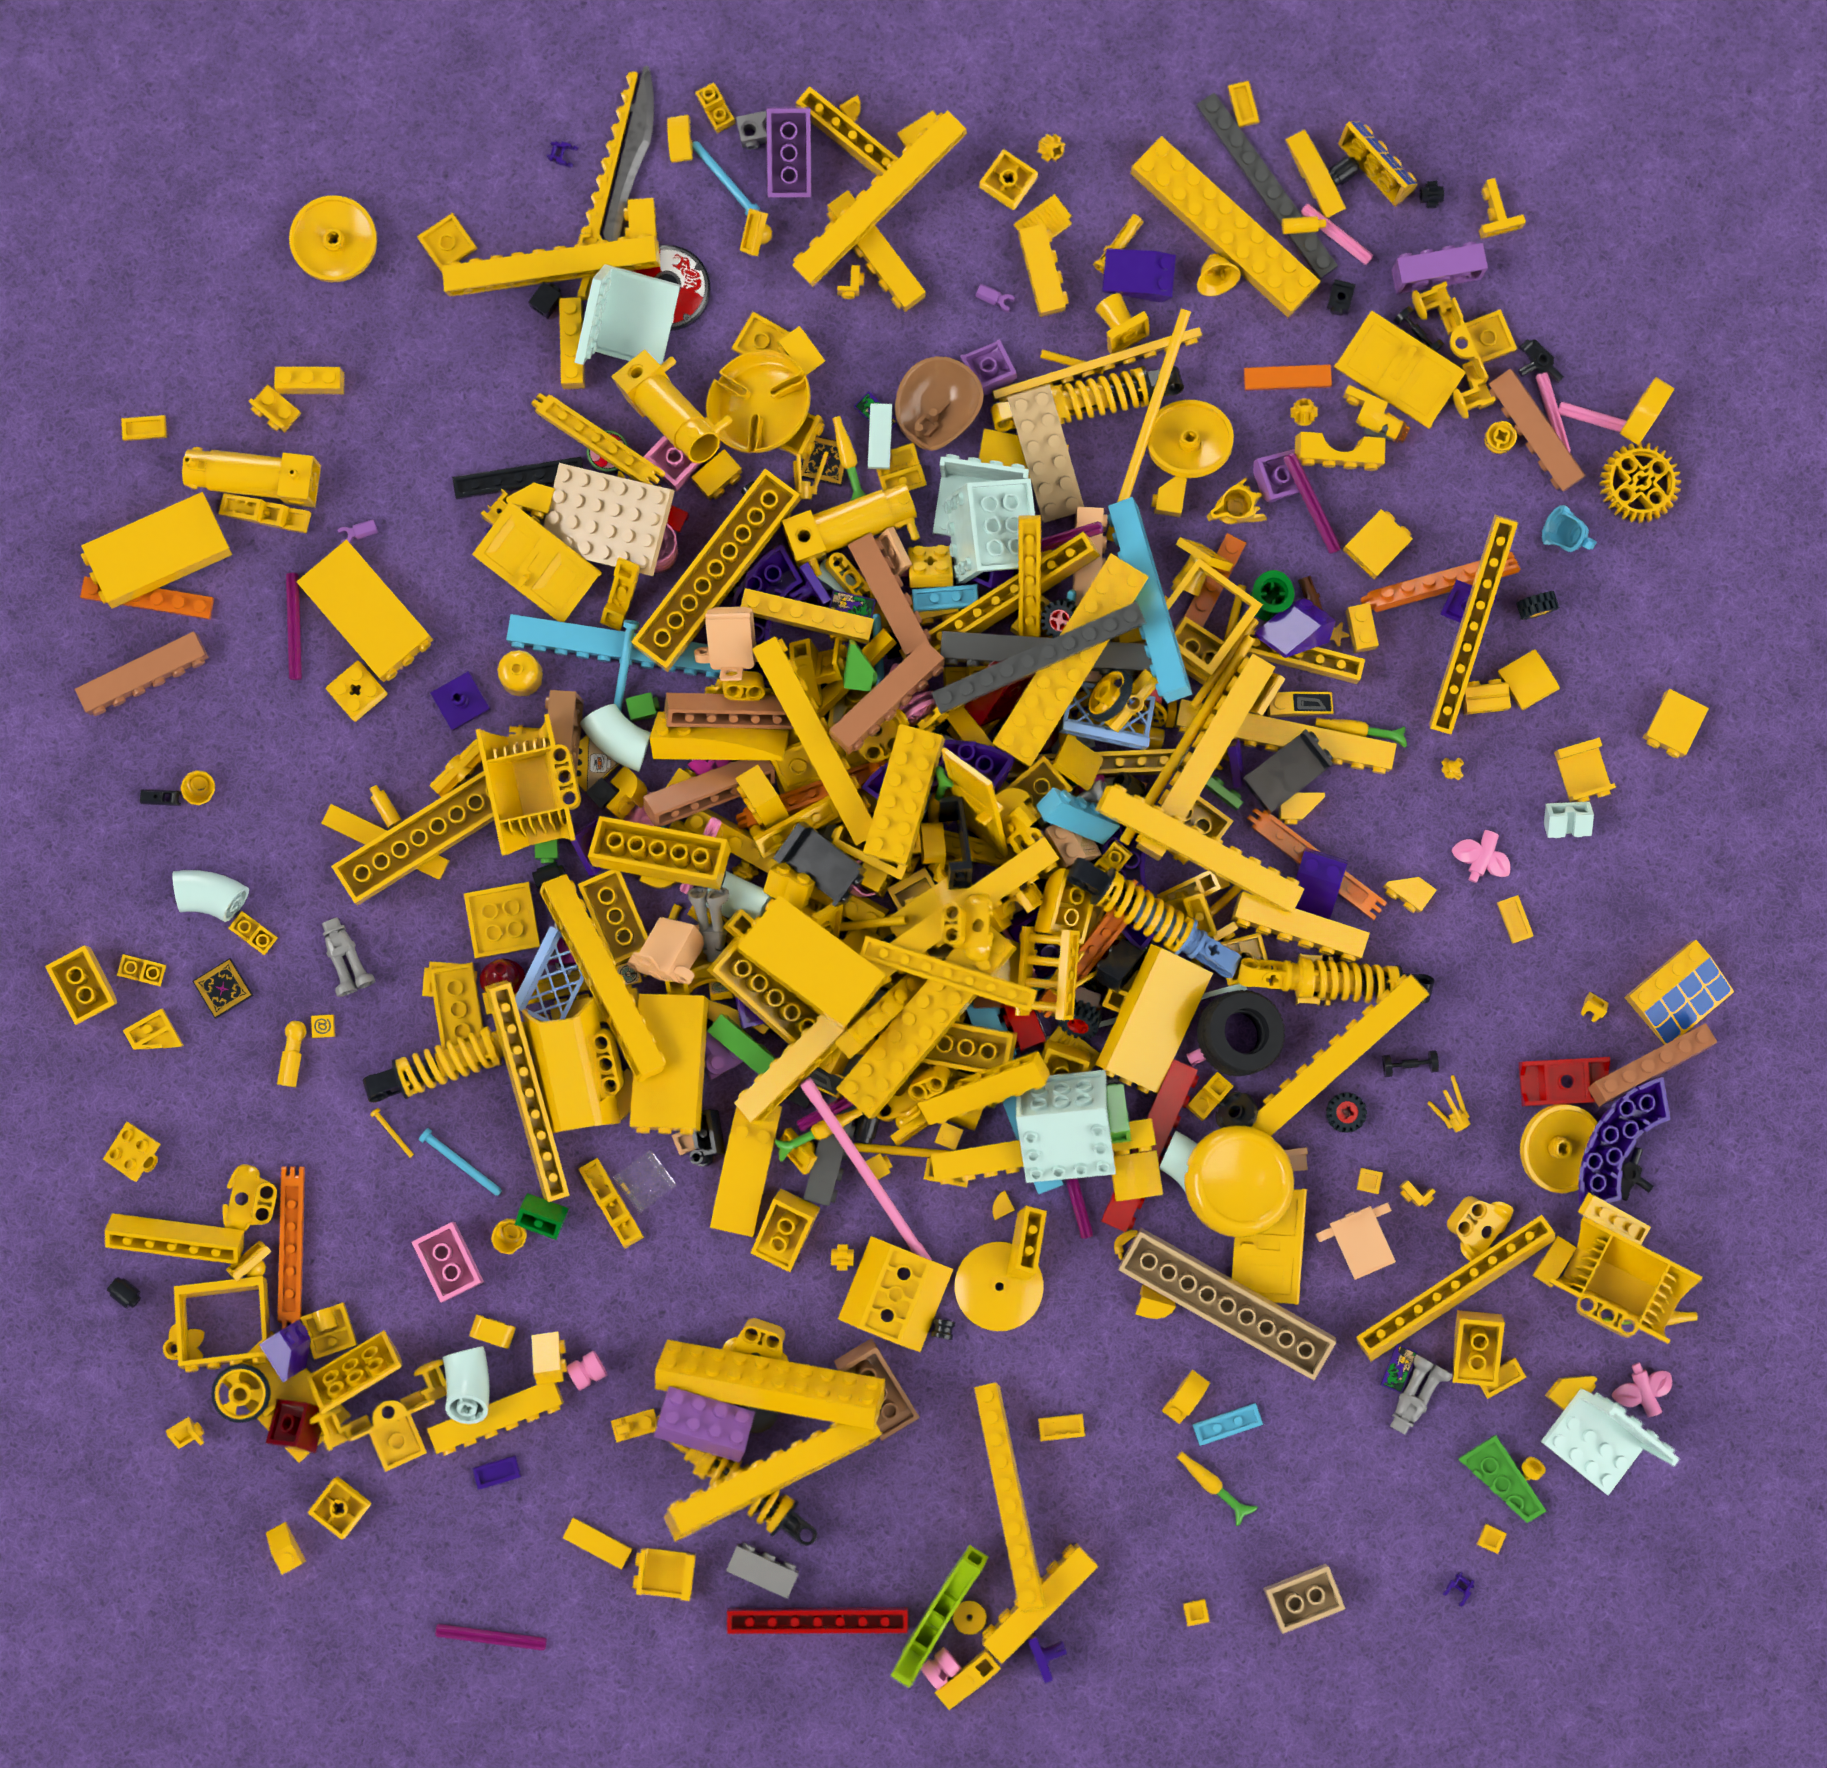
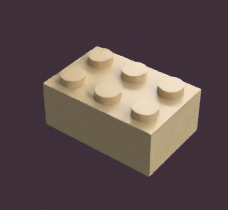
[1263,1564,1345,1634]

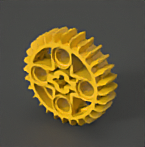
[1599,442,1681,523]

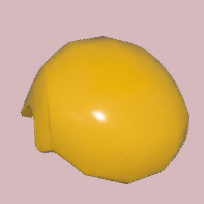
[181,770,215,805]
[491,1219,527,1254]

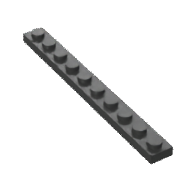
[1196,93,1338,279]
[932,602,1146,714]

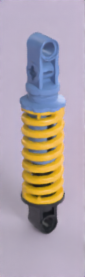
[1066,858,1242,978]

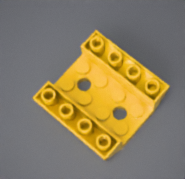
[838,1236,953,1352]

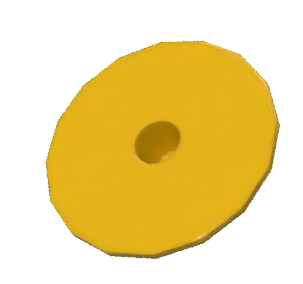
[953,1601,986,1635]

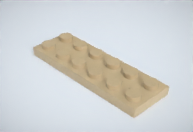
[1007,384,1084,523]

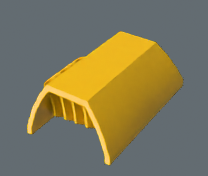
[476,714,581,856]
[522,998,624,1134]
[1549,1216,1702,1344]

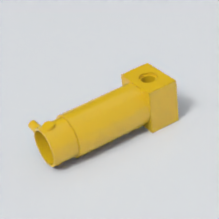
[611,349,732,463]
[182,447,321,508]
[782,483,920,577]

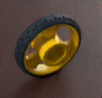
[1087,669,1133,722]
[211,1364,271,1423]

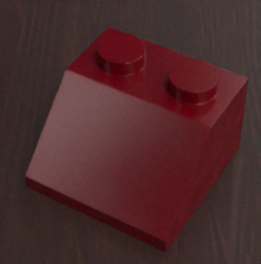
[266,1399,321,1453]

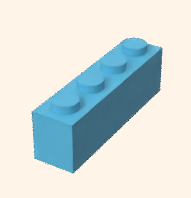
[1036,787,1120,844]

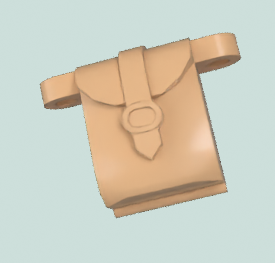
[694,607,758,681]
[627,917,704,984]
[1316,1202,1396,1280]

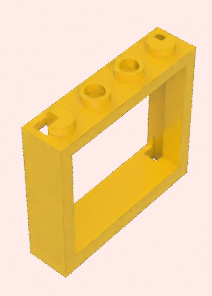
[1165,558,1263,678]
[174,1276,271,1372]

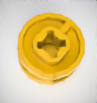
[1484,421,1517,454]

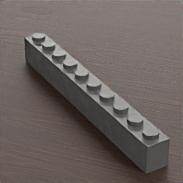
[940,631,1153,677]
[803,989,887,1206]

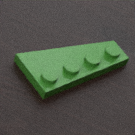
[1458,1434,1546,1523]

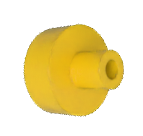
[1522,1457,1546,1480]

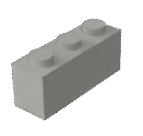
[726,1543,799,1599]

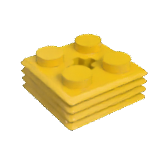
[979,149,1038,210]
[908,545,953,588]
[326,660,388,722]
[1220,933,1268,986]
[308,1477,371,1539]

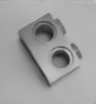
[736,111,767,149]

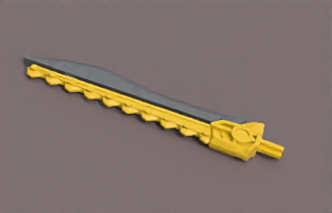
[577,66,654,301]

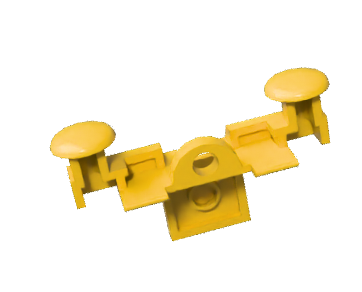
[1412,281,1517,419]
[310,1359,447,1472]

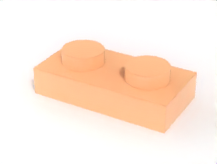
[878,527,912,576]

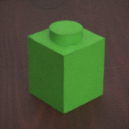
[626,692,660,722]
[535,839,559,864]

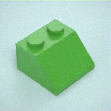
[843,639,877,692]

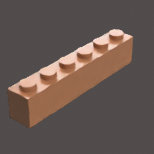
[1489,369,1586,491]
[848,533,933,657]
[75,631,209,716]
[829,640,944,754]
[664,693,794,729]
[643,760,775,827]
[1588,1023,1717,1107]

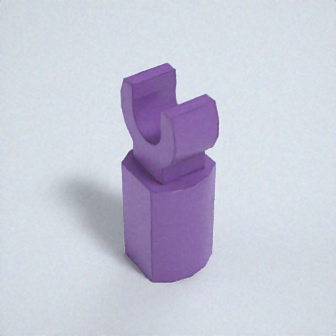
[975,284,1015,312]
[338,519,378,543]

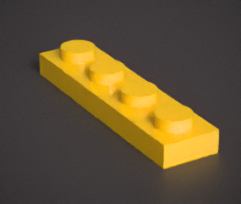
[1578,1192,1651,1245]

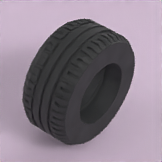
[1197,990,1285,1077]

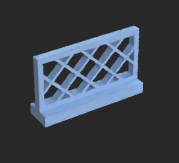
[1059,682,1156,750]
[515,926,584,1022]

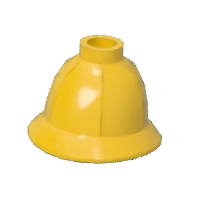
[1197,254,1240,296]

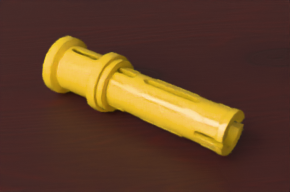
[1093,214,1144,274]

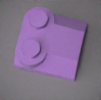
[960,339,1017,395]
[1253,449,1300,502]
[704,1031,744,1080]

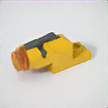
[1343,385,1410,443]

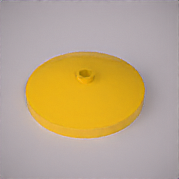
[289,195,377,282]
[1147,400,1234,478]
[1520,1104,1598,1193]
[955,1242,1043,1331]

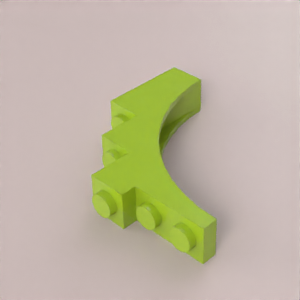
[890,1545,988,1688]

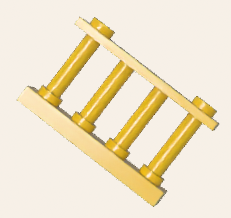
[1015,926,1080,1020]

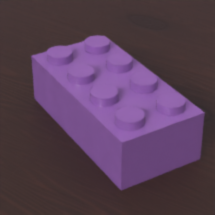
[766,107,811,197]
[1391,242,1488,294]
[654,1386,755,1462]

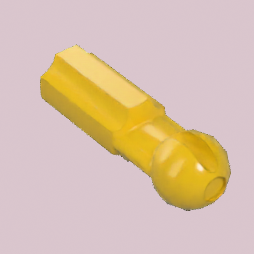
[277,1021,307,1087]

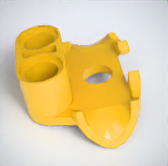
[705,671,772,701]
[853,708,909,763]
[919,819,948,883]
[941,893,994,962]
[877,1075,922,1122]
[222,1164,277,1232]
[1447,1196,1513,1261]
[722,1318,789,1362]

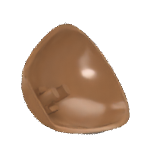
[895,356,984,451]

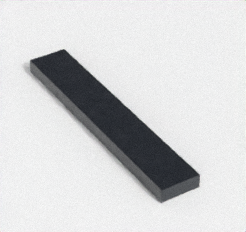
[452,456,583,499]

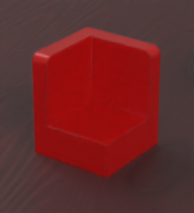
[667,505,689,532]

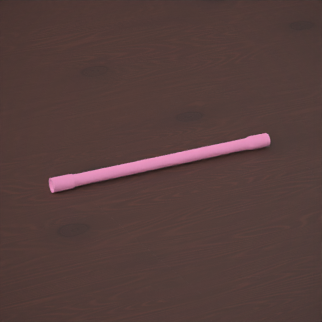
[800,1078,932,1261]

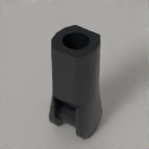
[140,789,182,806]

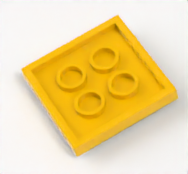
[464,882,541,959]

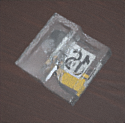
[613,1150,677,1213]

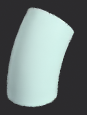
[580,704,651,772]
[173,870,249,922]
[706,870,772,920]
[1159,1131,1197,1193]
[442,1346,489,1424]

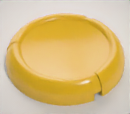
[706,349,811,453]
[1184,1125,1294,1237]

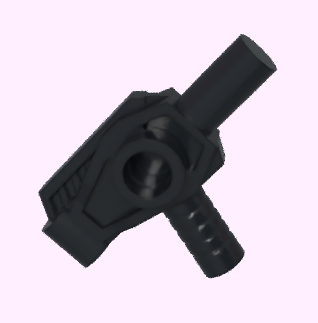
[1518,339,1564,383]
[1621,1147,1653,1201]

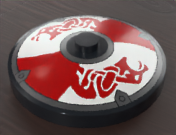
[632,245,711,331]

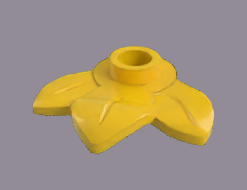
[163,1323,205,1360]

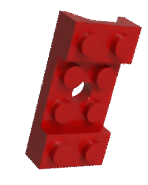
[1519,1057,1613,1107]

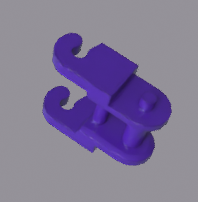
[547,141,578,168]
[1443,1572,1474,1607]

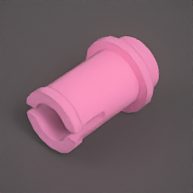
[1186,1049,1206,1067]

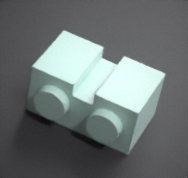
[1544,802,1594,838]

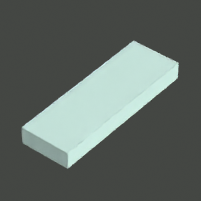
[868,403,892,469]

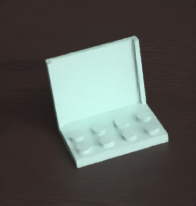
[574,264,681,365]
[933,454,1029,536]
[944,478,1035,584]
[1016,1070,1116,1183]
[1541,1388,1679,1495]

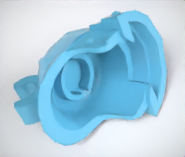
[1542,505,1597,552]

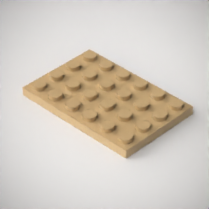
[543,463,675,576]

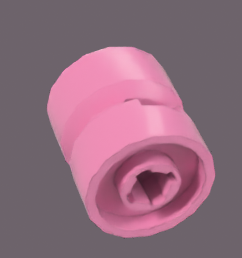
[567,1351,607,1391]
[921,1647,962,1690]

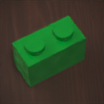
[515,1193,569,1240]

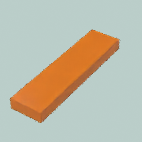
[1244,364,1332,391]

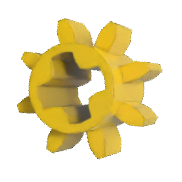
[1037,134,1065,161]
[1290,399,1318,426]
[831,1244,854,1271]

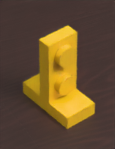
[1479,178,1526,239]

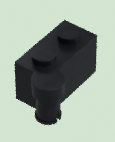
[1095,938,1145,993]
[689,1109,726,1167]

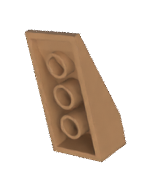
[545,690,584,782]
[834,1338,920,1441]

